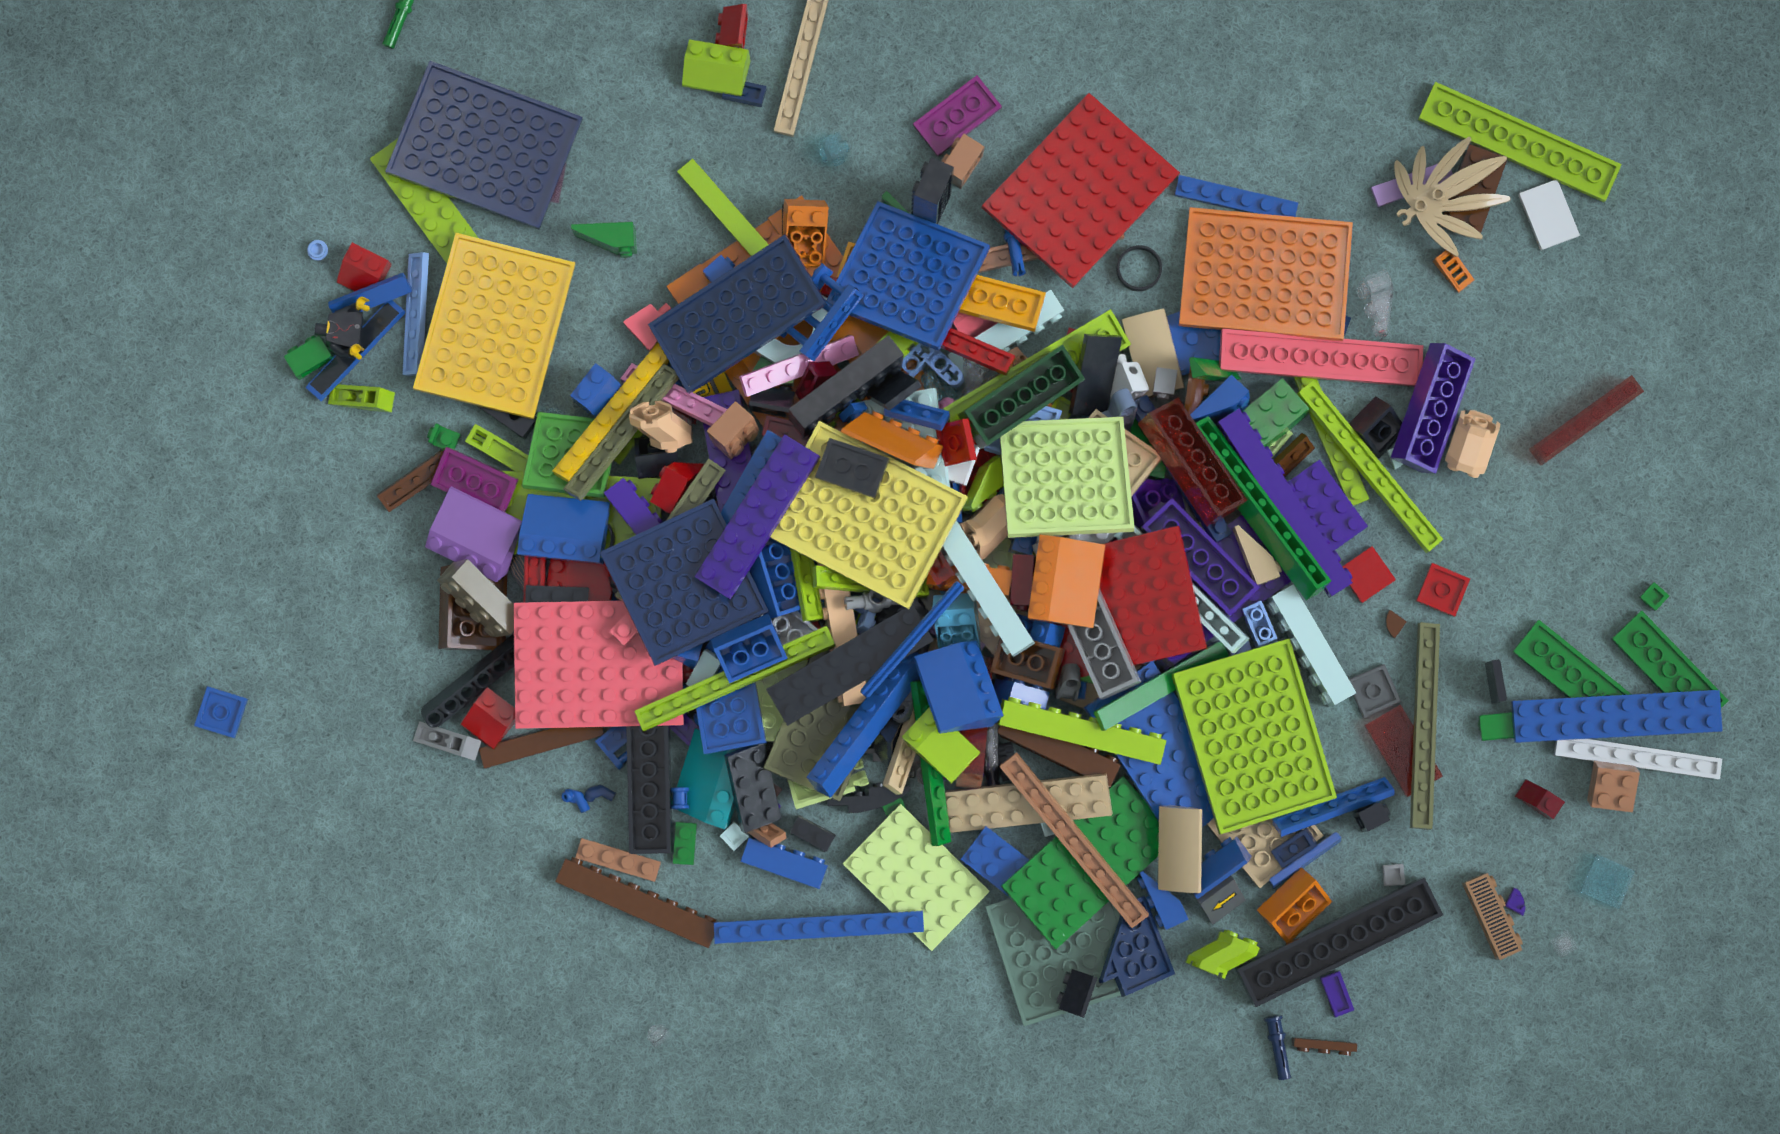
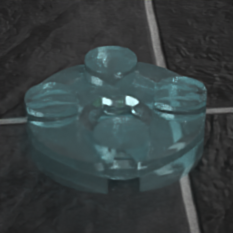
[921,363,961,402]

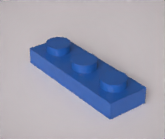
[884,400,950,431]

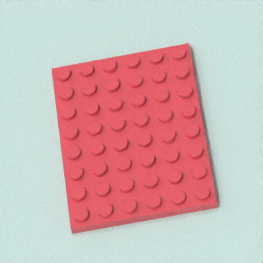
[514,601,684,729]

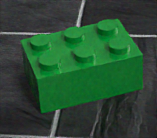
[1242,378,1309,447]

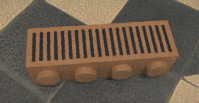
[1462,873,1523,960]

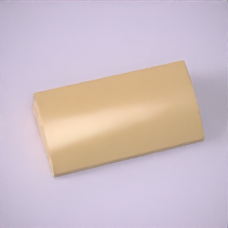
[1122,309,1185,398]
[1158,805,1202,893]

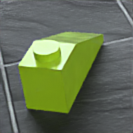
[328,384,395,413]

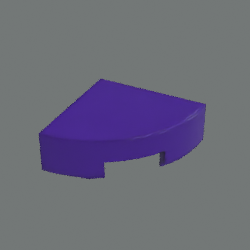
[1505,887,1525,916]

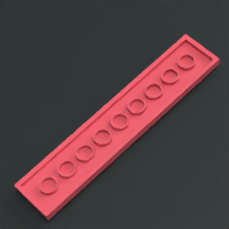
[1219,329,1423,387]

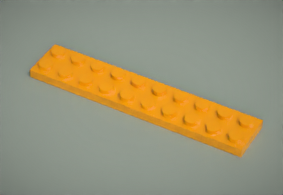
[836,242,1046,332]

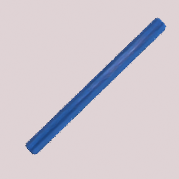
[860,581,964,698]

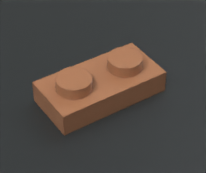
[747,823,786,848]

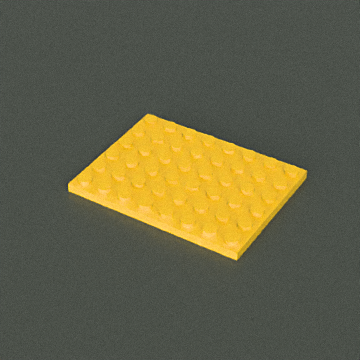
[413,233,576,420]

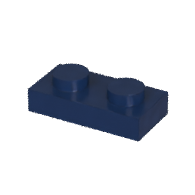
[722,82,767,107]

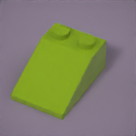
[902,707,980,784]

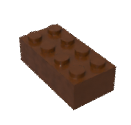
[1442,144,1508,233]

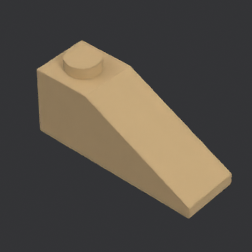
[1232,525,1282,586]

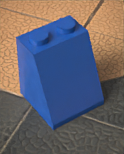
[570,363,622,418]

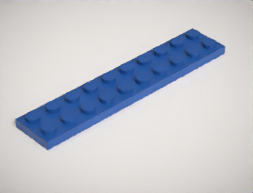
[1511,690,1723,743]

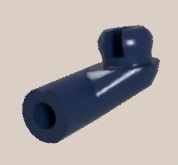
[584,784,616,802]

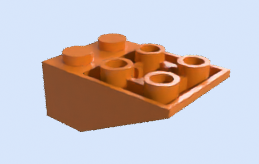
[783,199,829,266]

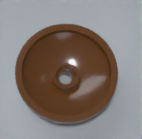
[1184,357,1209,419]

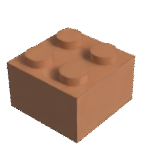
[942,134,984,189]
[707,401,759,459]
[1587,761,1640,812]

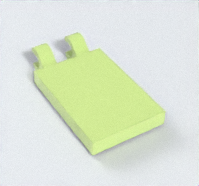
[787,758,869,809]

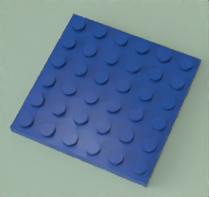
[826,201,990,351]

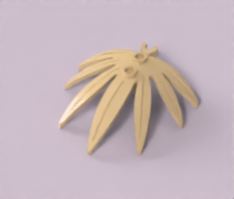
[1394,137,1511,257]

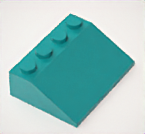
[672,728,744,829]

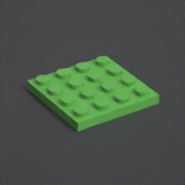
[522,412,612,498]

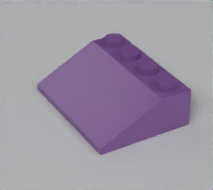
[425,486,522,582]

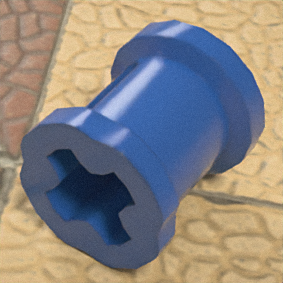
[671,787,689,809]

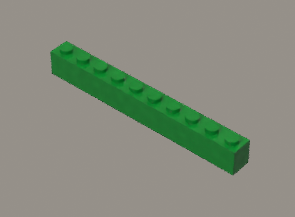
[1184,416,1331,601]

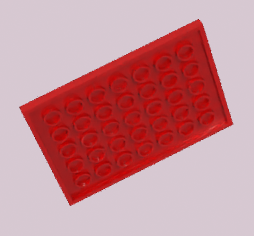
[981,93,1180,288]
[1048,526,1207,680]

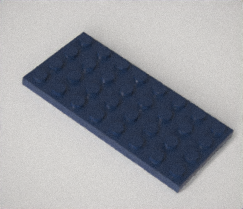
[648,234,827,394]

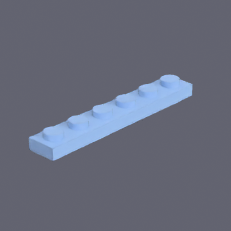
[403,252,429,376]

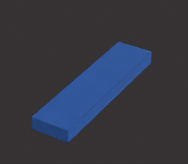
[328,273,412,313]
[1269,832,1341,889]

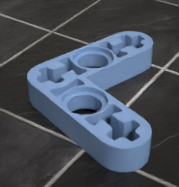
[901,343,964,388]

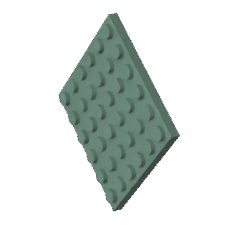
[985,898,1121,1026]

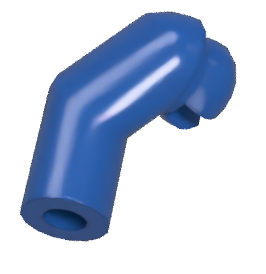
[561,789,590,813]

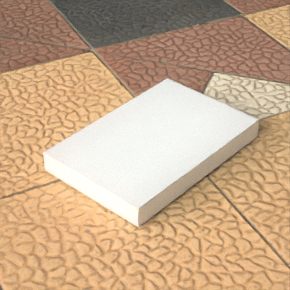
[1518,180,1580,251]

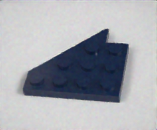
[1099,896,1175,997]

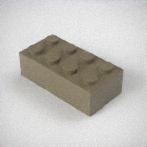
[437,559,514,637]

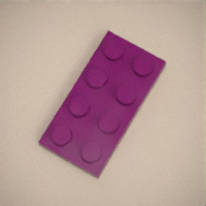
[913,75,1002,157]
[431,447,519,512]

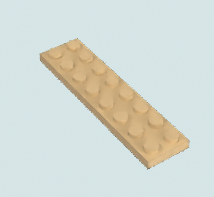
[945,773,1113,833]

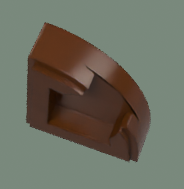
[1386,610,1407,639]

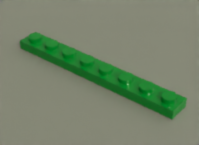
[910,679,951,846]

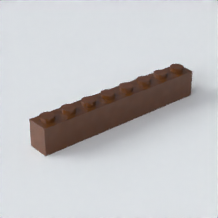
[555,857,717,948]

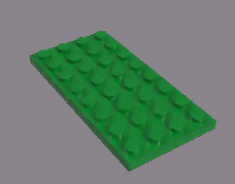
[1001,776,1159,949]

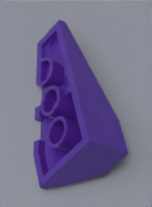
[1131,479,1212,528]

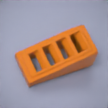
[1433,250,1474,293]

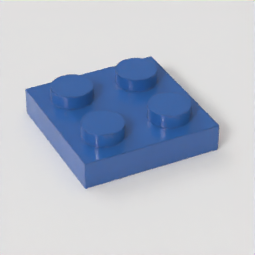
[194,686,248,738]

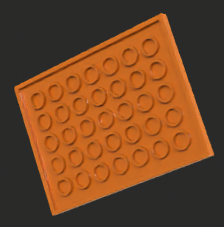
[1179,207,1353,341]

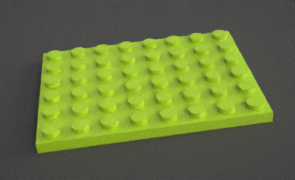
[1171,638,1337,834]

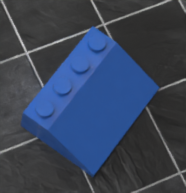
[517,494,610,564]
[750,538,824,618]
[913,640,1004,734]

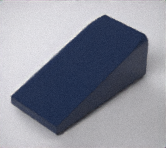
[1271,828,1318,869]

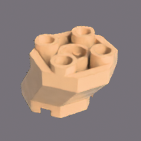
[629,401,693,453]
[1445,410,1500,478]
[959,494,1008,560]

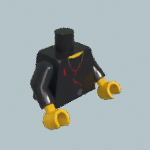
[314,297,370,360]

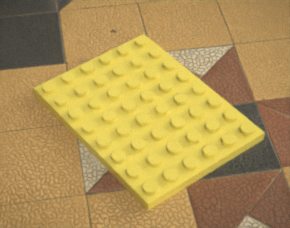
[770,421,968,609]

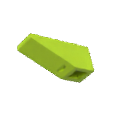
[962,454,1004,511]

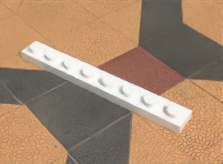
[1554,739,1722,779]

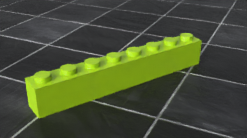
[997,696,1167,765]

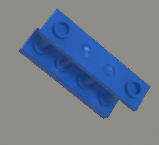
[780,263,864,361]

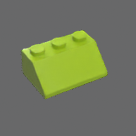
[682,39,751,97]

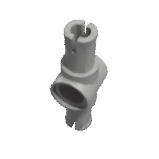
[844,590,899,613]

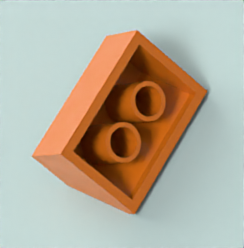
[1257,867,1332,943]

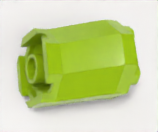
[1185,929,1260,979]

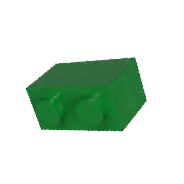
[284,335,333,380]

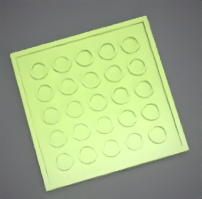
[1000,417,1134,538]

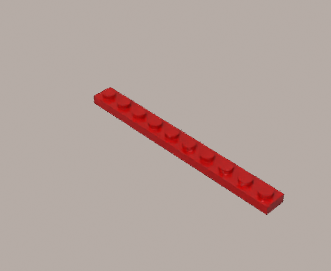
[821,276,1015,376]

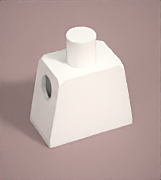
[1110,354,1149,400]

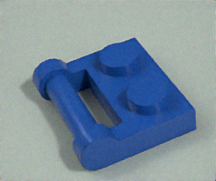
[595,726,627,770]

